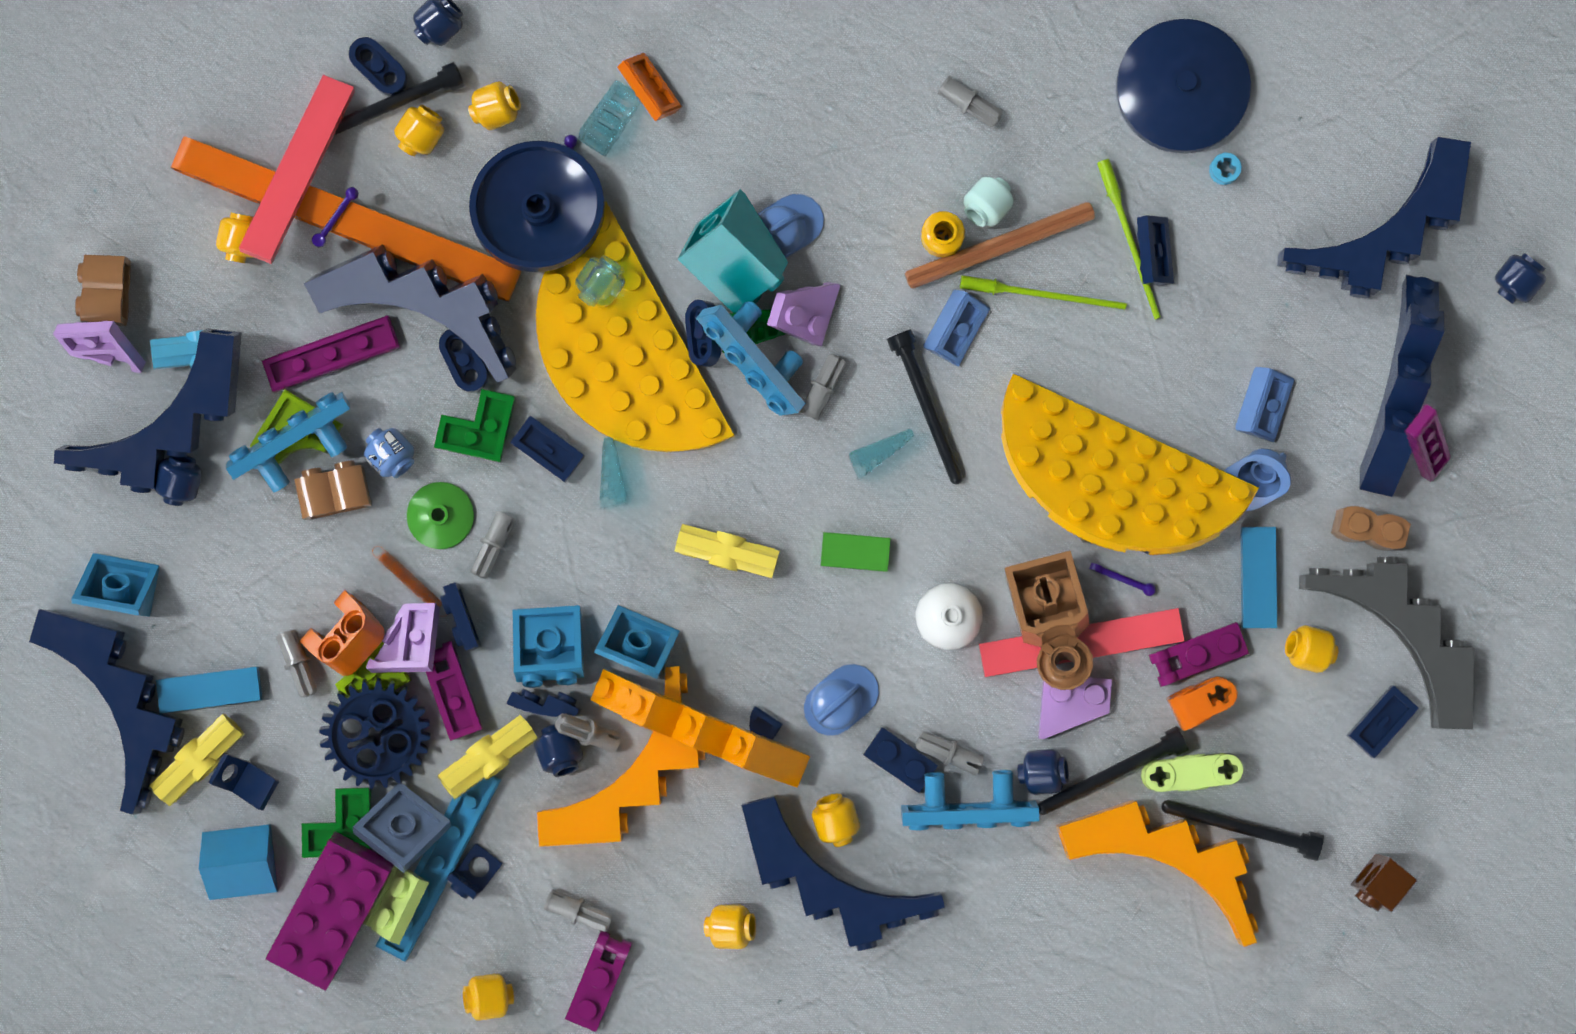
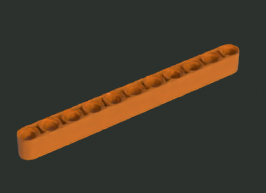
[170,137,521,302]

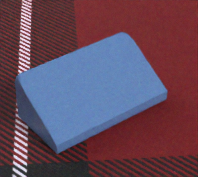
[923,289,990,366]
[1235,367,1295,442]

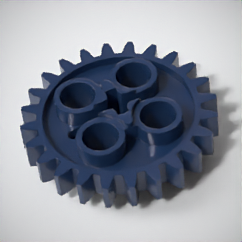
[319,678,431,789]

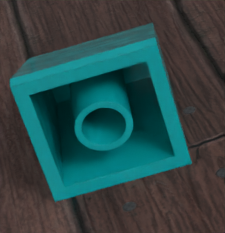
[677,189,788,313]

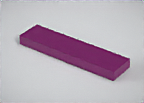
[261,315,401,393]
[1405,404,1451,482]

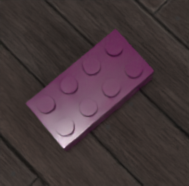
[265,831,394,991]

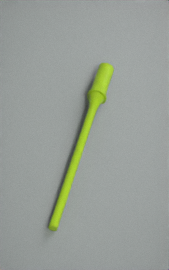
[1097,159,1161,320]
[959,275,1126,310]

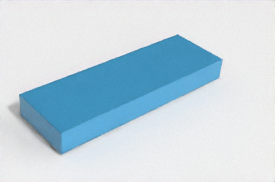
[1240,527,1277,628]
[156,667,263,713]

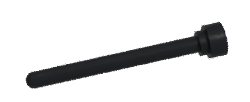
[334,61,465,135]
[886,329,963,484]
[1038,726,1189,815]
[1161,800,1324,861]

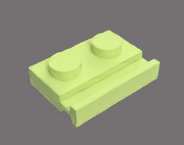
[363,866,429,945]

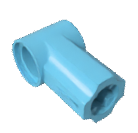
[150,330,203,370]

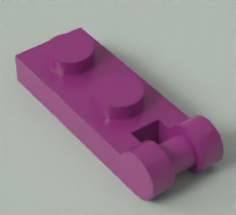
[1148,622,1249,687]
[426,640,483,741]
[565,931,632,1032]

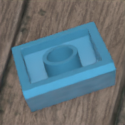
[71,553,159,617]
[594,605,680,679]
[198,824,278,900]

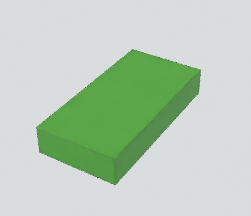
[820,532,891,572]

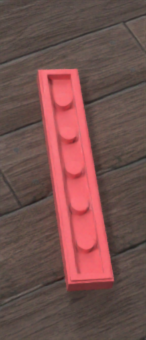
[239,75,355,264]
[978,608,1185,677]

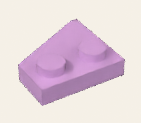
[767,282,840,347]
[53,321,146,373]
[366,603,440,673]
[1038,677,1112,739]

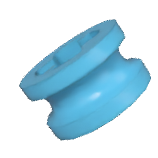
[1209,153,1241,185]

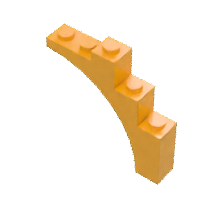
[537,666,706,847]
[590,669,810,788]
[1056,800,1259,947]

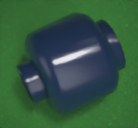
[413,0,463,46]
[1495,253,1546,304]
[154,456,202,506]
[534,724,583,777]
[1017,749,1069,795]

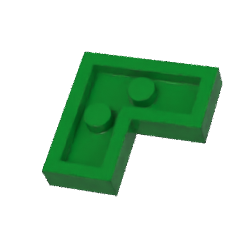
[434,389,516,463]
[302,787,372,858]

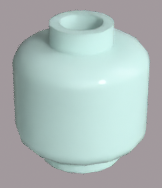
[964,177,1014,227]

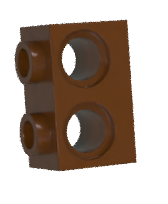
[1350,854,1417,912]

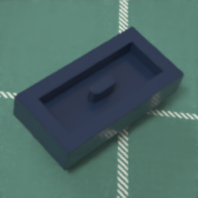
[1137,215,1174,286]
[510,416,585,483]
[440,582,482,651]
[1346,685,1419,759]
[863,727,938,793]

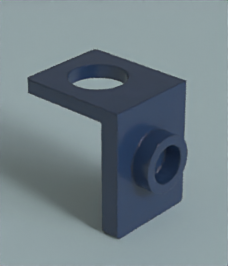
[208,753,279,811]
[446,844,503,899]

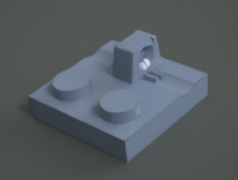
[353,783,451,873]

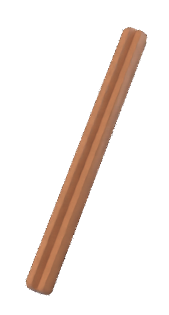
[905,202,1095,288]

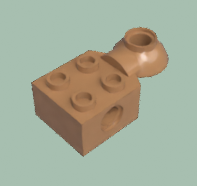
[1004,551,1093,690]

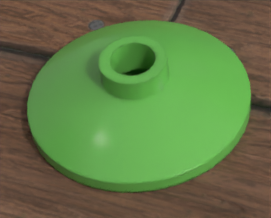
[407,482,474,549]

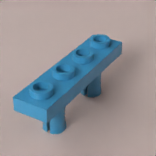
[696,301,806,416]
[226,392,350,493]
[901,770,1039,831]

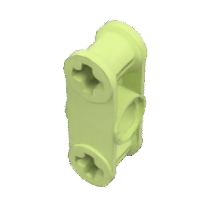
[1141,753,1243,792]

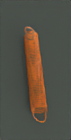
[372,546,447,617]

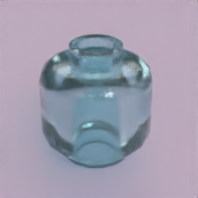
[575,255,625,307]

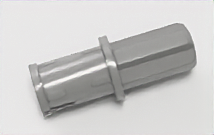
[937,76,1003,127]
[799,354,846,421]
[471,511,516,579]
[276,629,317,698]
[555,713,621,753]
[916,731,984,776]
[544,889,612,932]

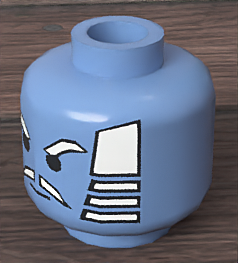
[364,428,415,478]

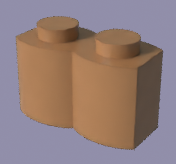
[75,255,131,326]
[294,460,372,520]
[1331,506,1411,551]

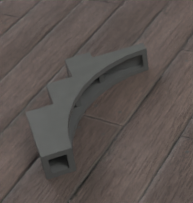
[1299,557,1474,730]

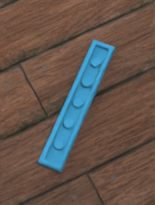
[375,776,502,962]

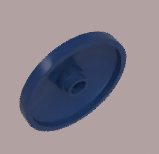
[1116,19,1251,153]
[469,141,605,272]

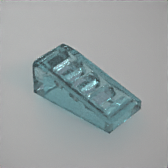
[578,80,642,156]
[848,429,914,480]
[600,437,629,510]

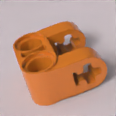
[300,590,385,676]
[1166,676,1237,731]

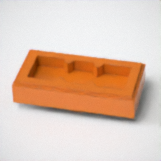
[617,53,682,121]

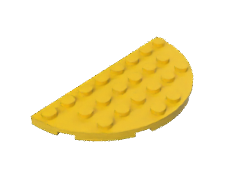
[536,201,734,453]
[1001,374,1259,555]

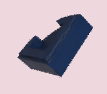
[749,706,783,740]

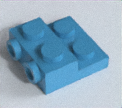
[512,605,584,688]

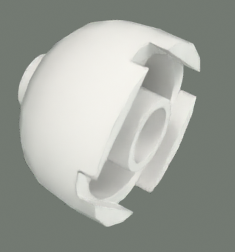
[915,583,983,650]

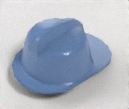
[758,194,823,258]
[1224,448,1291,511]
[804,664,879,736]

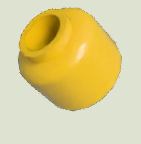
[468,81,521,131]
[394,104,444,157]
[921,211,965,257]
[216,213,254,263]
[1285,625,1339,673]
[812,793,860,847]
[704,905,756,949]
[462,973,514,1021]

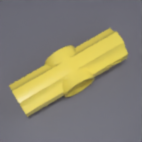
[674,524,780,579]
[149,714,245,806]
[438,715,538,800]

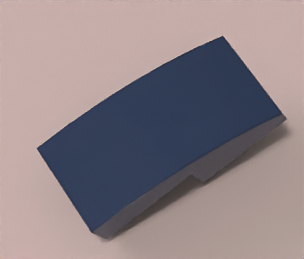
[506,689,582,717]

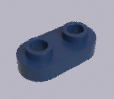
[348,37,407,96]
[685,300,722,367]
[439,329,488,393]

